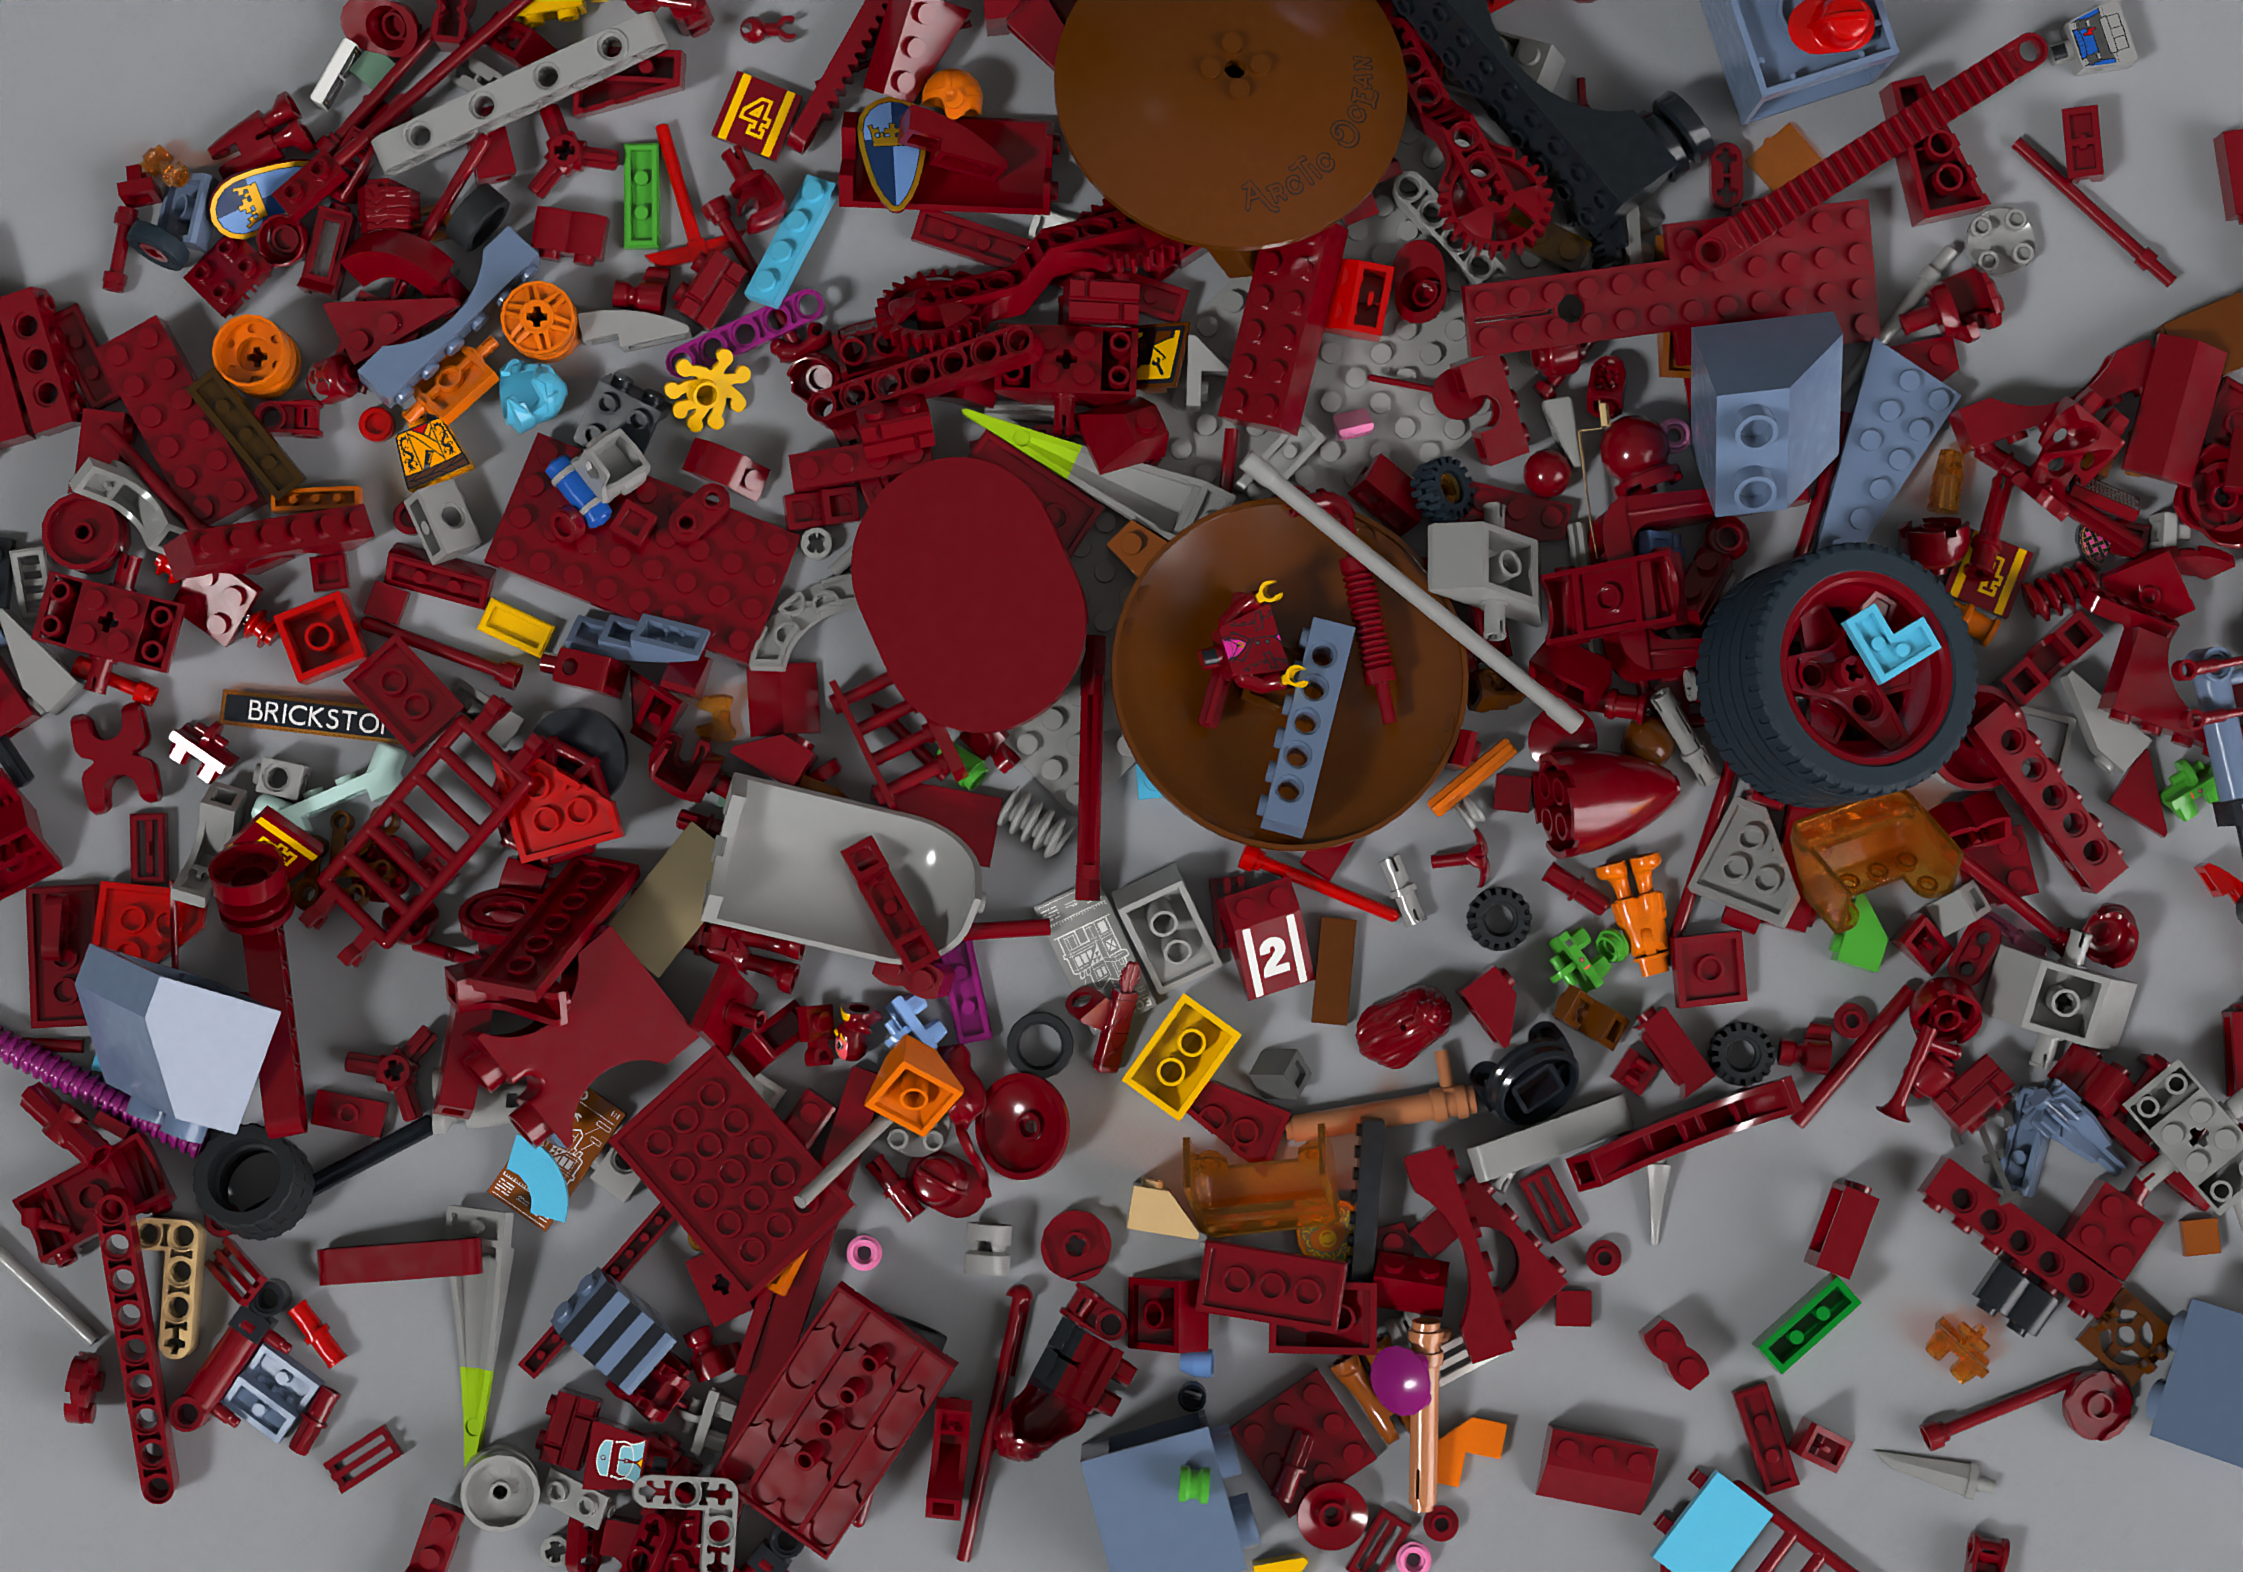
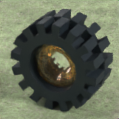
[1410,456,1475,524]

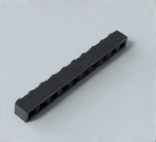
[1346,1117,1385,1282]

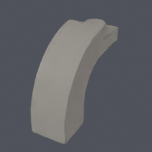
[69,457,190,555]
[170,781,247,908]

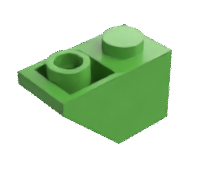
[1829,892,1888,973]

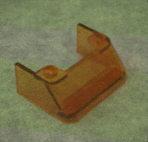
[1183,1123,1341,1237]

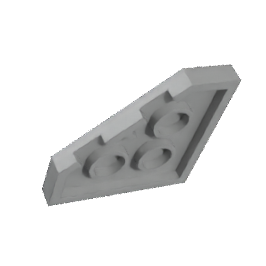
[1687,796,1800,929]

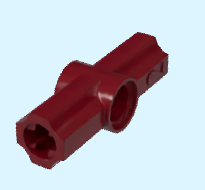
[20,1081,112,1170]

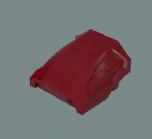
[831,318,910,402]

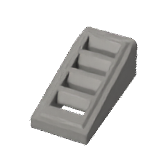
[1541,396,1582,471]
[9,544,53,620]

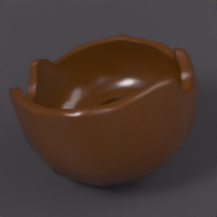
[1620,714,1676,766]

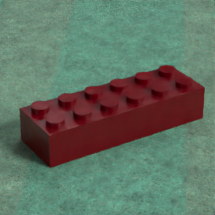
[1217,223,1349,436]
[94,315,268,527]

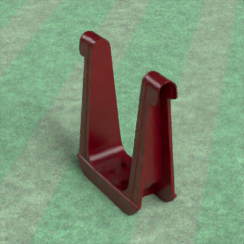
[1588,487,1810,683]

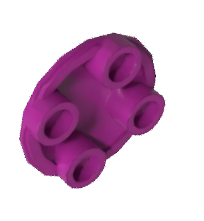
[1370,1345,1432,1416]

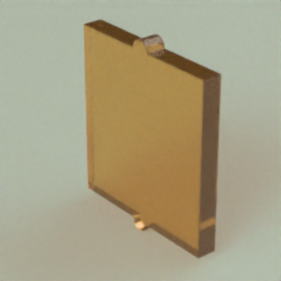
[1745,122,1822,192]

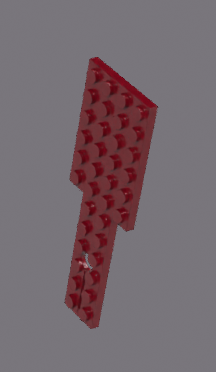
[1461,199,1881,366]

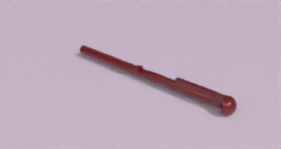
[956,1284,1033,1562]

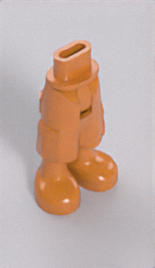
[1595,851,1670,977]

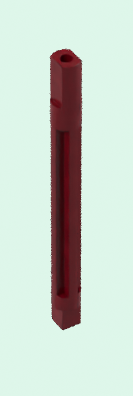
[1075,635,1106,901]

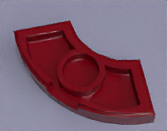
[2134,545,2236,580]

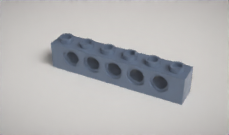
[1256,617,1356,838]

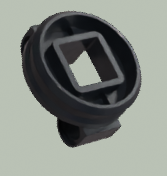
[1469,1021,1580,1125]

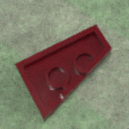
[643,1487,706,1572]

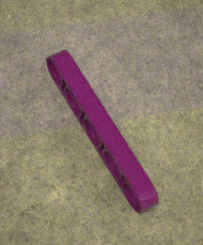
[665,288,826,379]

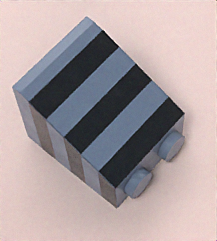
[550,1266,677,1396]

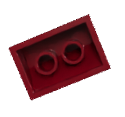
[1535,1424,1659,1515]

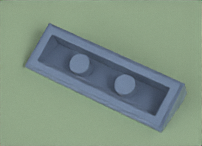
[1993,1085,2050,1198]

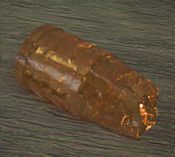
[1927,449,1964,515]

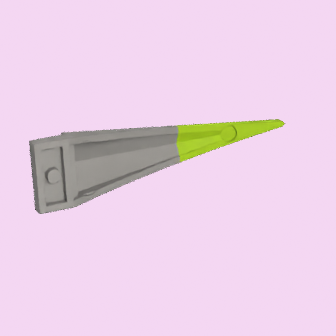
[961,408,1236,542]
[444,1205,515,1468]

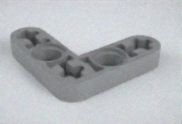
[632,1474,738,1572]

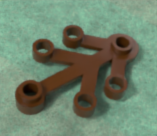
[292,806,401,911]

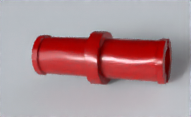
[287,1299,347,1369]

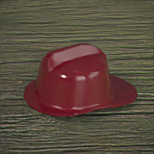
[340,0,423,58]
[1393,240,1450,324]
[905,1149,986,1218]

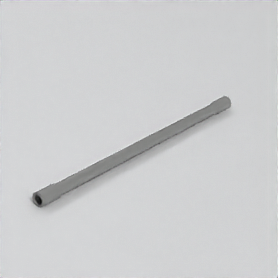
[1239,450,1584,734]

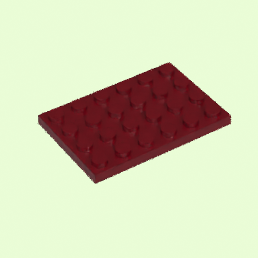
[608,1045,857,1302]

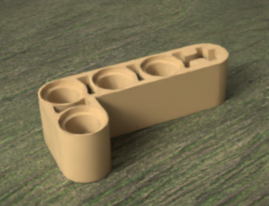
[137,1216,207,1360]

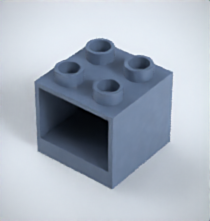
[1700,0,1900,126]
[1080,1410,1262,1572]

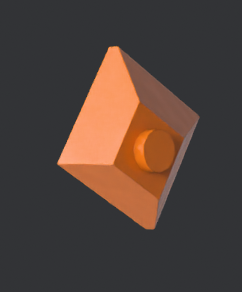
[864,1034,964,1137]

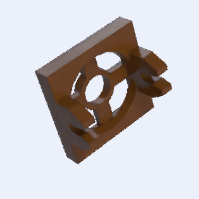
[2075,1286,2169,1388]

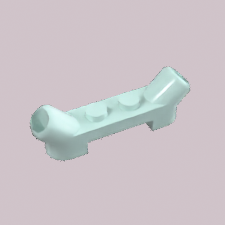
[251,742,407,833]

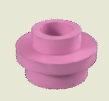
[1660,418,1692,453]
[847,1235,882,1271]
[1395,1541,1431,1572]

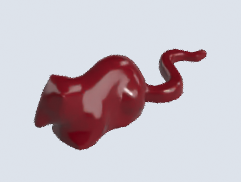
[937,1044,992,1199]

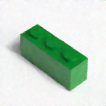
[1751,1273,1862,1374]

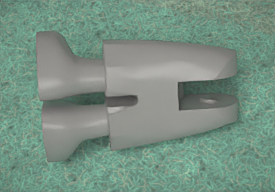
[432,1068,528,1135]

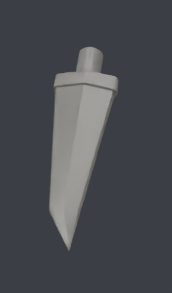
[1873,1450,1996,1500]

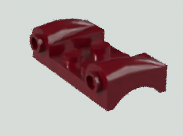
[1539,547,1688,648]
[12,1132,177,1268]

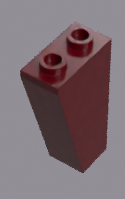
[433,1004,493,1120]

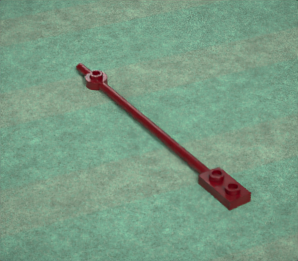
[272,0,534,222]

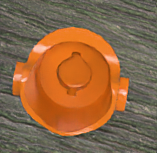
[922,68,983,120]

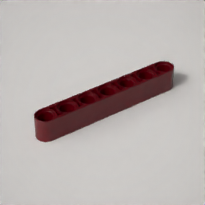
[807,324,1044,430]
[242,924,308,1140]

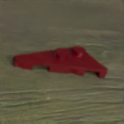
[322,297,462,365]

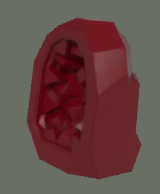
[1586,355,1627,419]

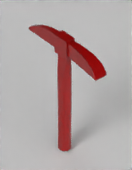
[645,123,746,267]

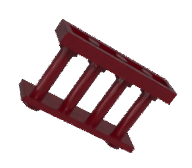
[828,672,969,811]
[2092,1053,2243,1212]

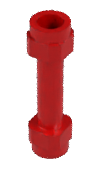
[71,655,159,707]

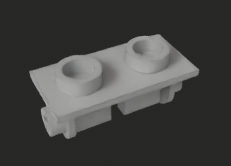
[539,1467,616,1530]

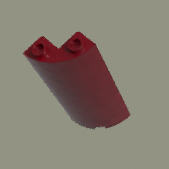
[839,112,1061,215]

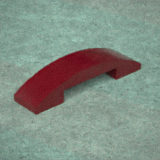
[840,835,941,974]

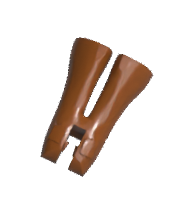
[1329,1334,1410,1445]

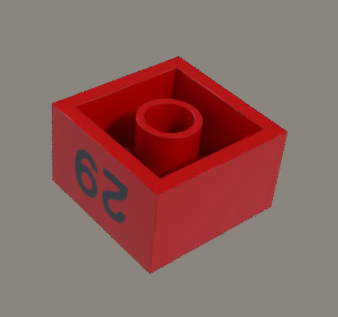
[273,591,371,685]

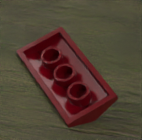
[2121,333,2227,489]

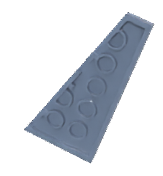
[1814,337,1962,551]

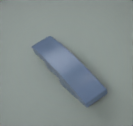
[566,613,710,662]

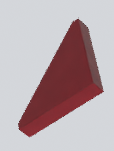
[2107,749,2168,838]

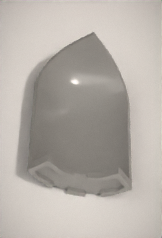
[701,772,986,965]

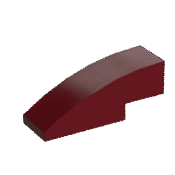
[897,104,1008,182]

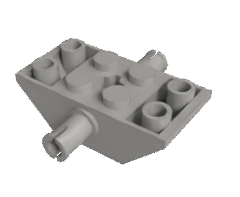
[1428,502,1542,641]
[1981,928,2137,1071]
[2122,1059,2243,1216]

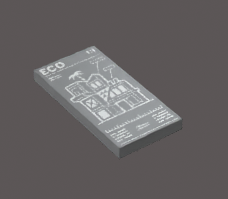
[1034,884,1157,1036]

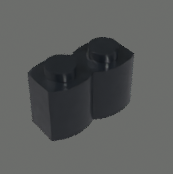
[1972,1259,2060,1338]

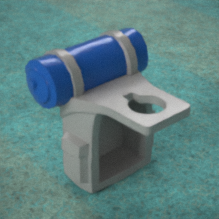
[545,428,651,529]

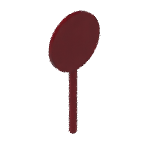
[1367,369,1485,420]

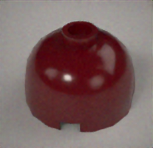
[1898,517,1970,576]
[1909,976,1983,1044]

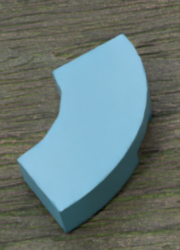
[506,1134,569,1223]

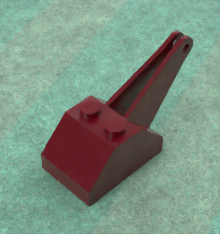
[983,0,1064,71]

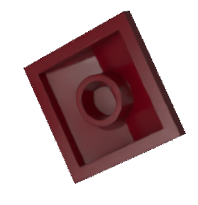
[746,662,821,738]

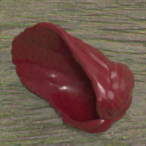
[1355,985,1453,1069]
[994,1383,1087,1462]

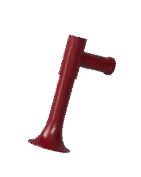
[1876,1023,1962,1123]

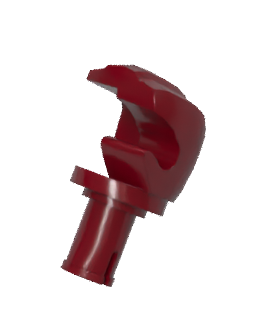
[721,145,787,235]

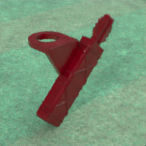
[1065,961,1142,1073]

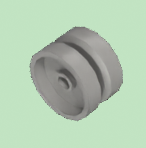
[460,1444,540,1533]

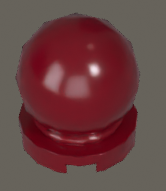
[1600,415,1683,499]

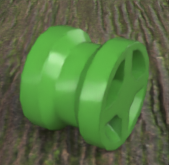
[1178,1465,1210,1504]

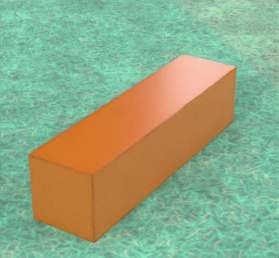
[271,485,363,514]

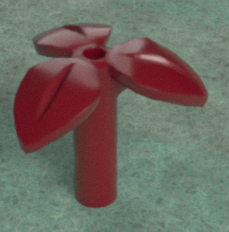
[1431,827,1490,888]

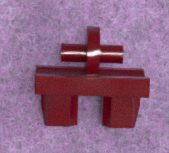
[168,721,240,784]

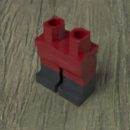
[1027,1316,1137,1417]

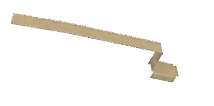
[1578,400,1611,559]

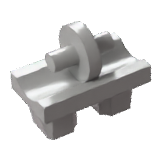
[676,1386,739,1455]

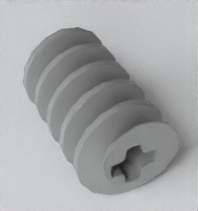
[997,786,1076,859]

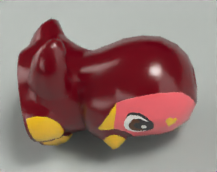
[834,1002,883,1062]

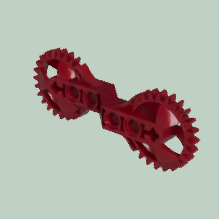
[1376,0,1554,260]
[875,198,1188,353]

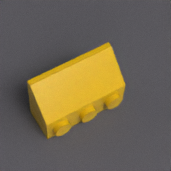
[1121,993,1242,1122]

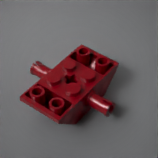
[994,295,1138,436]
[31,553,187,695]

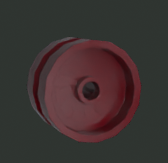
[42,493,131,575]

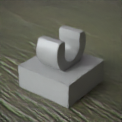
[2147,512,2191,551]

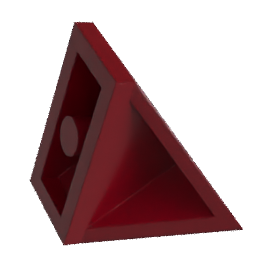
[630,669,689,747]

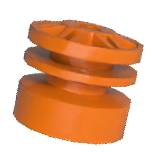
[500,280,582,364]
[212,314,302,399]

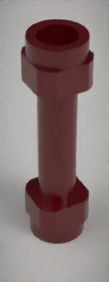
[102,206,139,293]

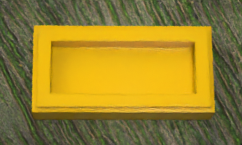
[477,597,557,659]

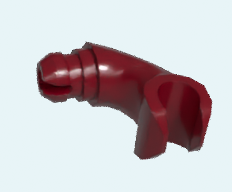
[770,322,833,363]

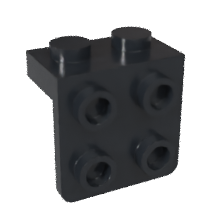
[574,373,672,456]

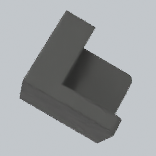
[1249,1049,1312,1099]

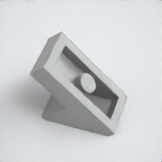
[1186,335,1229,411]

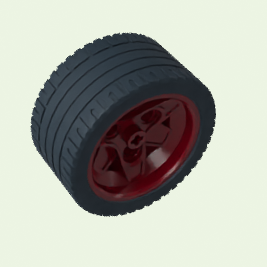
[1696,542,1978,809]

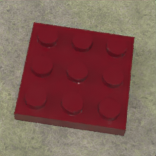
[1230,1368,1378,1518]

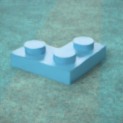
[1841,603,1942,685]

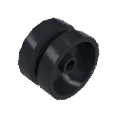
[1638,90,1715,183]

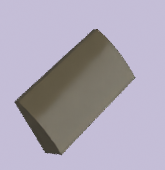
[607,821,715,978]

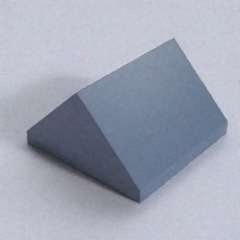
[157,173,220,253]

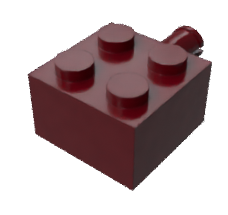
[2056,1166,2164,1281]

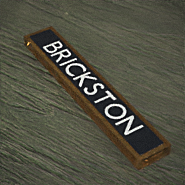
[219,689,430,748]

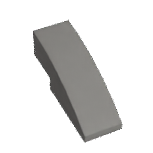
[577,310,693,353]

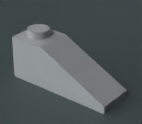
[0,609,86,715]
[2060,670,2153,774]

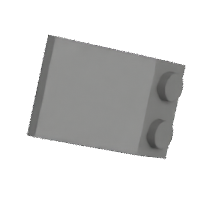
[1111,863,1223,996]

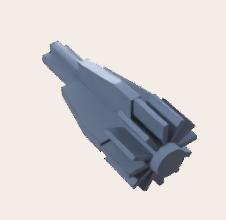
[2022,1078,2127,1176]

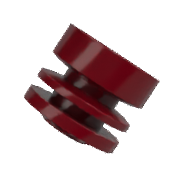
[208,841,295,935]

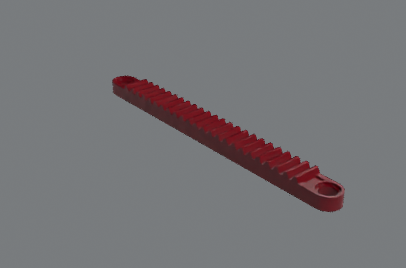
[786,0,889,155]
[1691,32,2048,272]

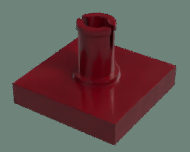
[690,963,767,1056]

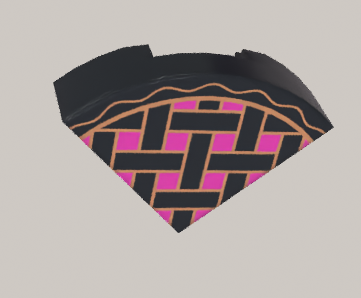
[2075,525,2111,571]

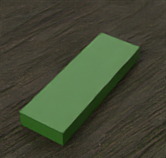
[624,143,661,250]

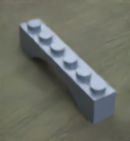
[357,225,540,409]

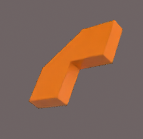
[1437,1416,1507,1487]

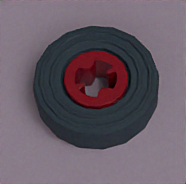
[126,220,190,271]

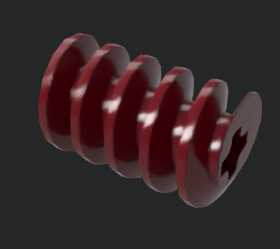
[2021,558,2102,622]

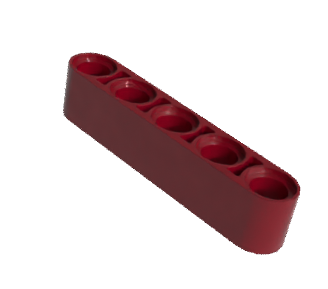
[317,1237,484,1286]

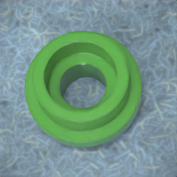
[1595,928,1629,963]

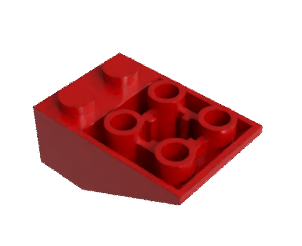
[1324,258,1395,343]

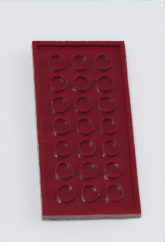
[484,432,801,667]

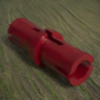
[865,1153,925,1223]

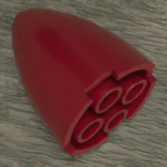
[1531,750,1681,859]

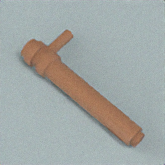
[1285,1049,1477,1143]
[1408,1317,1453,1513]

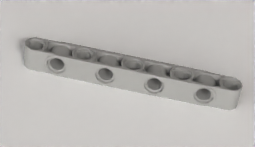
[371,11,668,176]

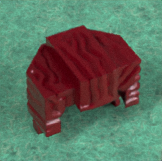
[358,178,421,235]

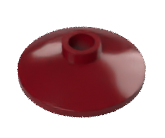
[1297,1481,1368,1551]

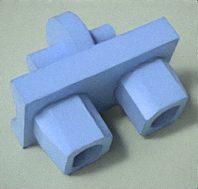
[884,993,947,1049]

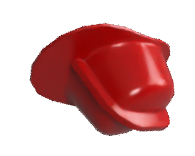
[1788,0,1875,55]

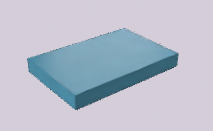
[1650,1469,1773,1572]

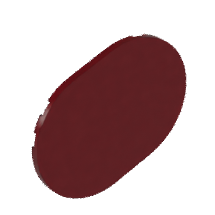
[851,457,1089,734]

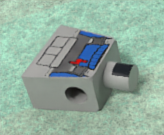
[2047,0,2139,76]

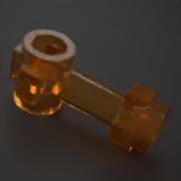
[140,144,189,188]

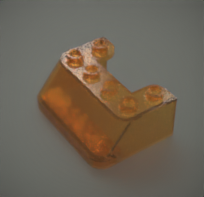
[1790,789,1964,935]

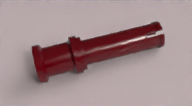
[1963,476,2015,582]
[1555,688,1649,725]

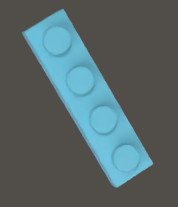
[744,174,839,309]

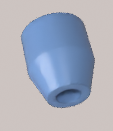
[1180,1349,1215,1378]

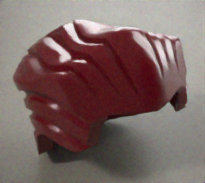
[2081,903,2139,969]

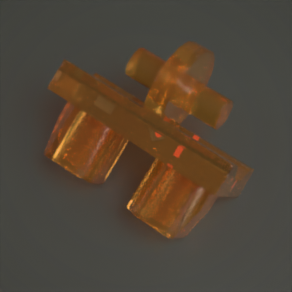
[1925,1316,1990,1384]

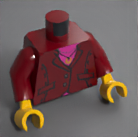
[1198,580,1308,694]

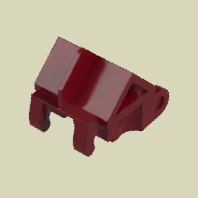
[605,1350,692,1424]

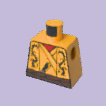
[395,408,476,493]

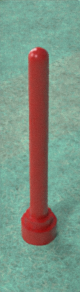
[1237,845,1400,922]

